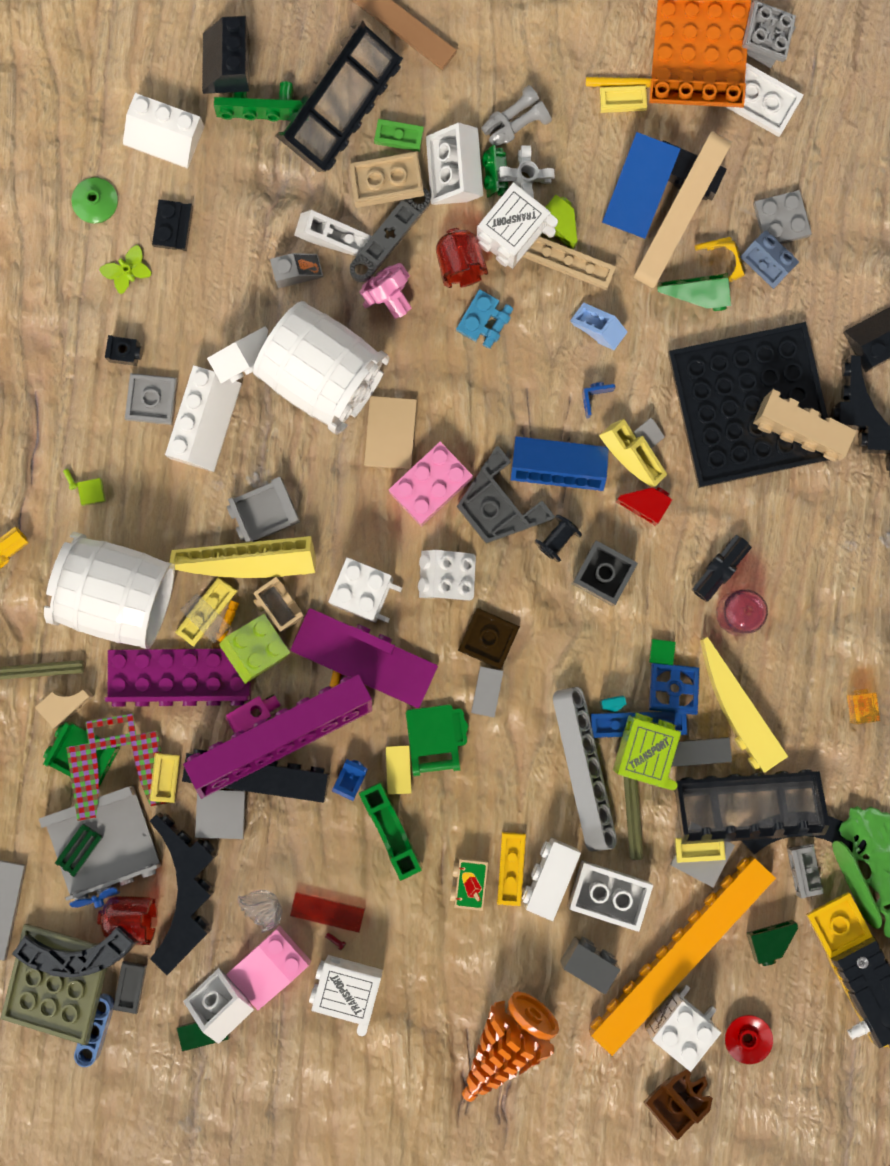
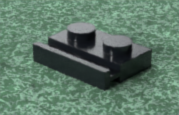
[152,199,193,251]

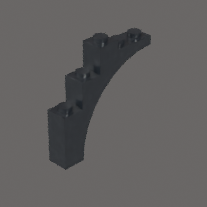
[831,355,890,477]
[149,813,217,975]

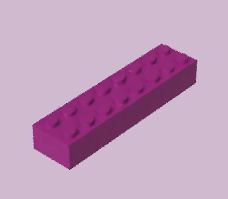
[183,674,372,799]

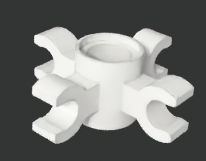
[497,145,555,198]

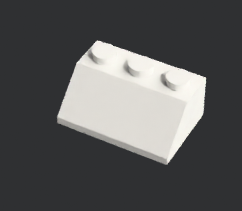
[123,93,204,169]
[426,122,483,205]

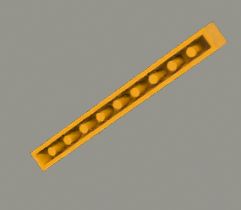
[589,856,776,1056]

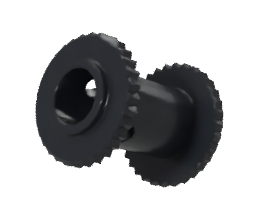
[535,514,582,562]

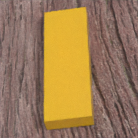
[497,832,526,906]

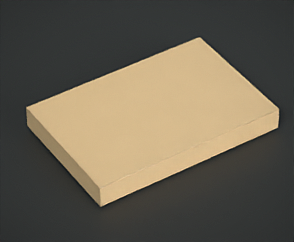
[349,151,424,208]
[364,396,417,470]

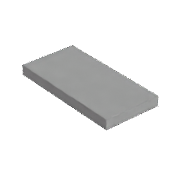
[0,860,26,961]

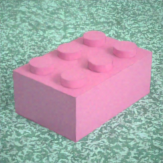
[389,442,473,527]

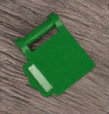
[406,705,468,777]

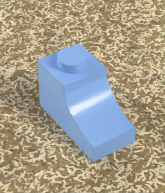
[570,303,628,350]

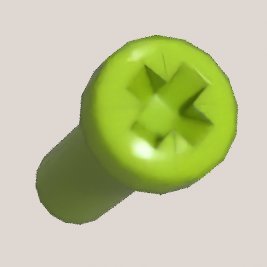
[63,469,78,490]

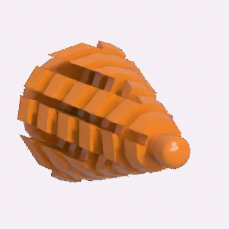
[462,991,559,1102]

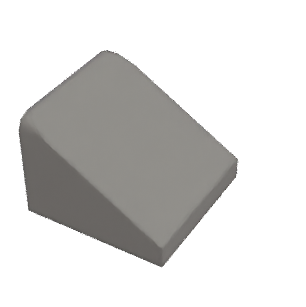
[633,418,665,448]

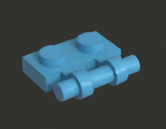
[456,289,513,349]

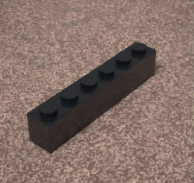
[182,749,330,803]

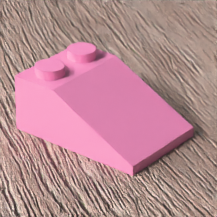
[226,925,311,1010]

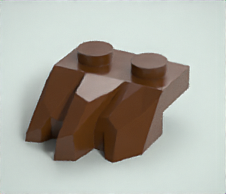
[643,1069,713,1140]

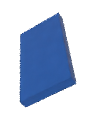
[602,132,681,239]

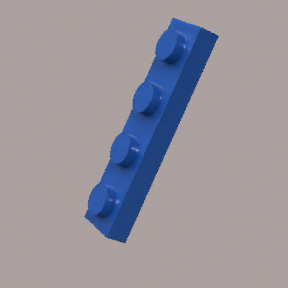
[590,712,687,738]

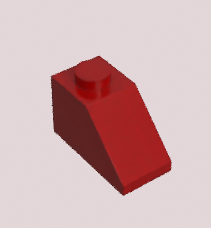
[616,487,673,526]

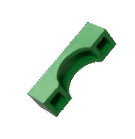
[359,781,423,881]

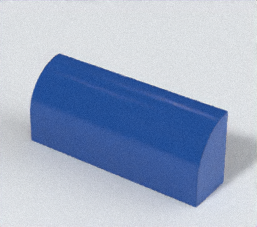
[510,436,609,491]

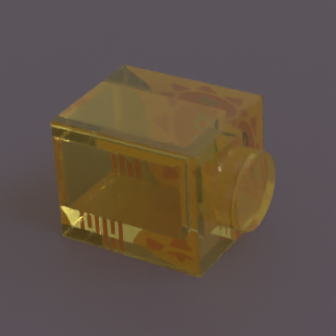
[847,688,880,724]

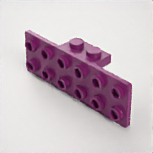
[290,608,438,708]

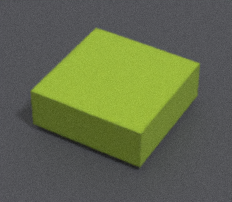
[77,478,106,506]

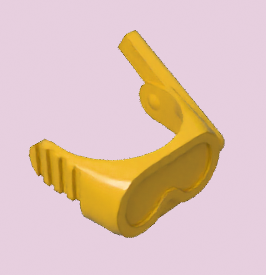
[695,237,745,282]

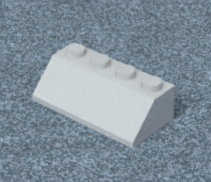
[165,365,242,472]

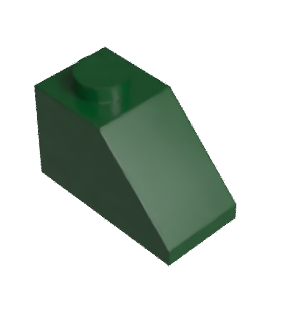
[746,920,798,966]

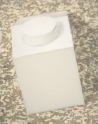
[294,210,372,256]

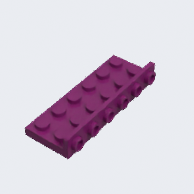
[105,649,251,707]

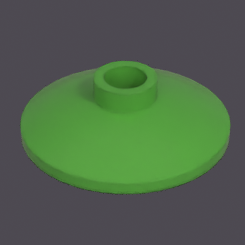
[71,178,118,224]

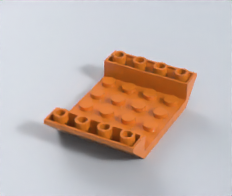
[649,0,751,108]

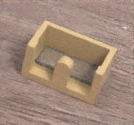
[253,577,305,632]

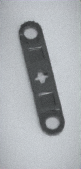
[350,187,430,282]

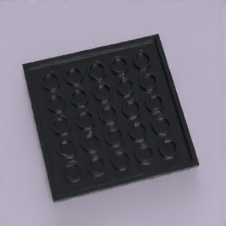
[668,322,830,488]

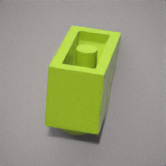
[545,194,577,250]

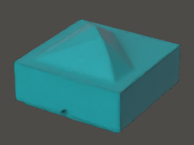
[600,696,627,712]

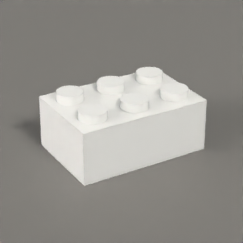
[522,837,581,921]
[567,860,653,932]

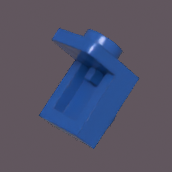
[332,759,368,801]

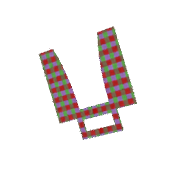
[66,714,169,821]

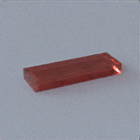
[290,892,365,933]

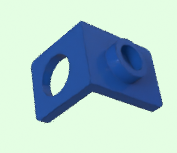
[582,382,616,419]

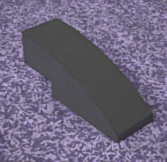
[671,737,732,767]

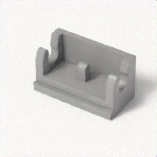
[787,844,824,899]

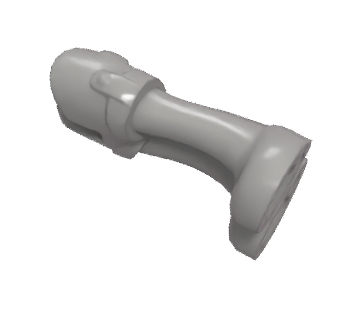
[481,85,552,146]

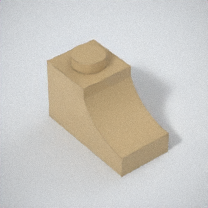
[35,689,94,729]

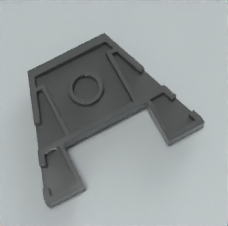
[457,446,555,544]

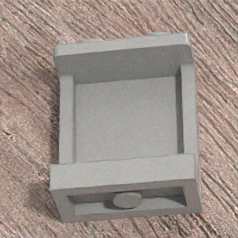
[227,477,300,543]

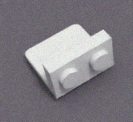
[418,550,476,601]

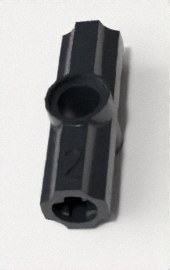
[691,535,752,602]

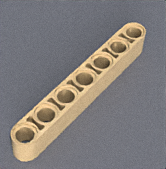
[633,131,732,289]

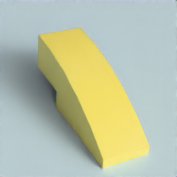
[599,419,667,487]

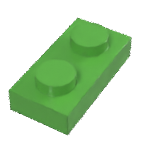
[374,119,424,152]

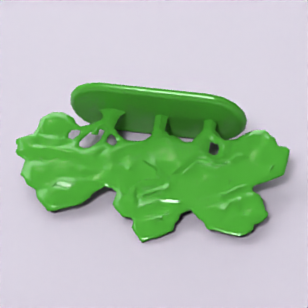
[832,806,890,938]

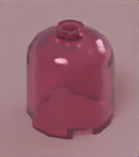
[716,589,768,636]

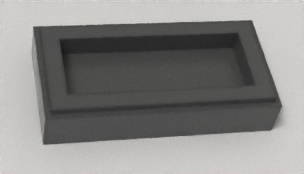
[113,961,147,1014]

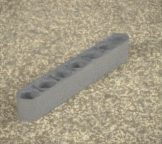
[553,687,617,852]

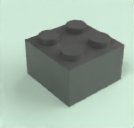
[572,540,638,606]
[560,936,621,995]

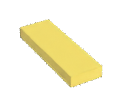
[175,577,238,647]

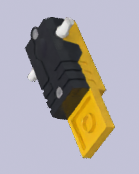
[806,892,890,1049]

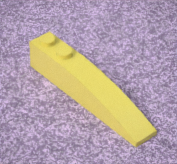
[169,536,316,578]
[700,637,788,773]

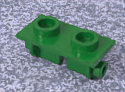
[482,145,509,198]

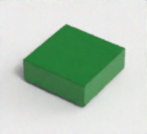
[649,639,676,665]

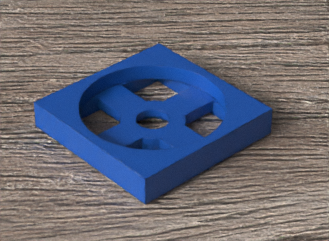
[649,663,699,715]

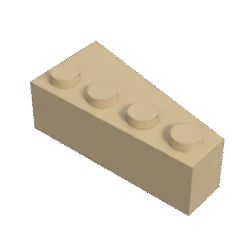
[753,389,856,461]

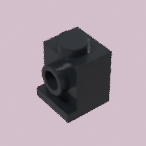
[105,335,143,366]

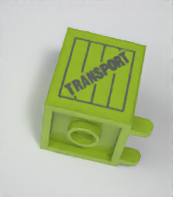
[613,713,681,790]

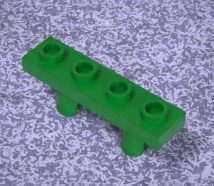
[214,81,309,122]

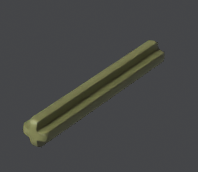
[0,660,84,680]
[624,777,643,860]

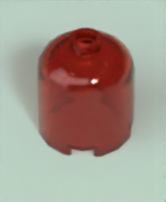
[436,228,488,288]
[97,896,157,946]

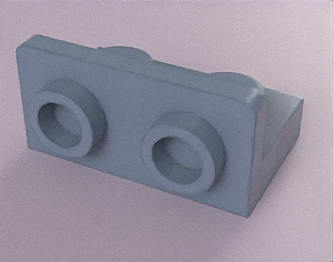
[740,231,799,289]

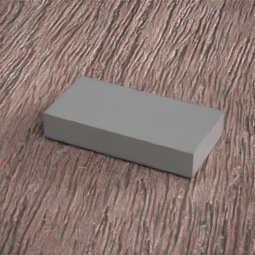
[471,666,503,717]

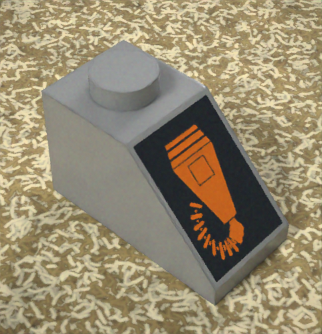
[270,253,323,288]

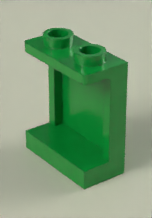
[43,722,120,788]

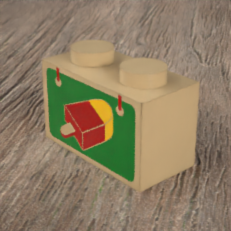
[450,857,488,911]

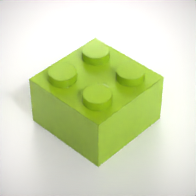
[219,614,290,684]

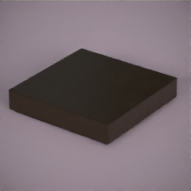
[458,608,520,670]

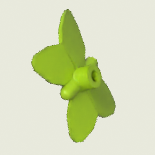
[99,245,151,294]

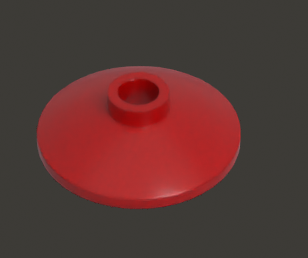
[725,1015,773,1064]

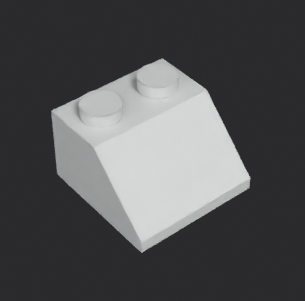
[207,326,268,383]
[183,968,254,1044]

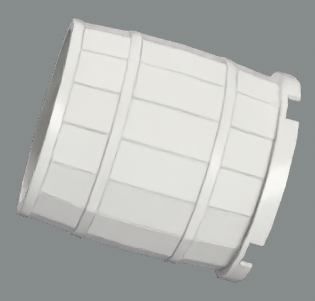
[253,301,390,435]
[44,532,175,649]

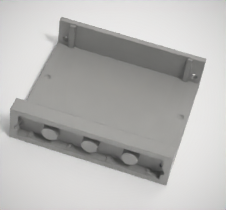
[39,785,162,901]

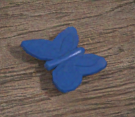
[69,887,120,909]

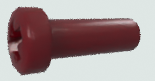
[325,932,346,951]

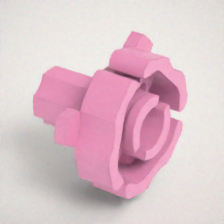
[359,263,412,319]

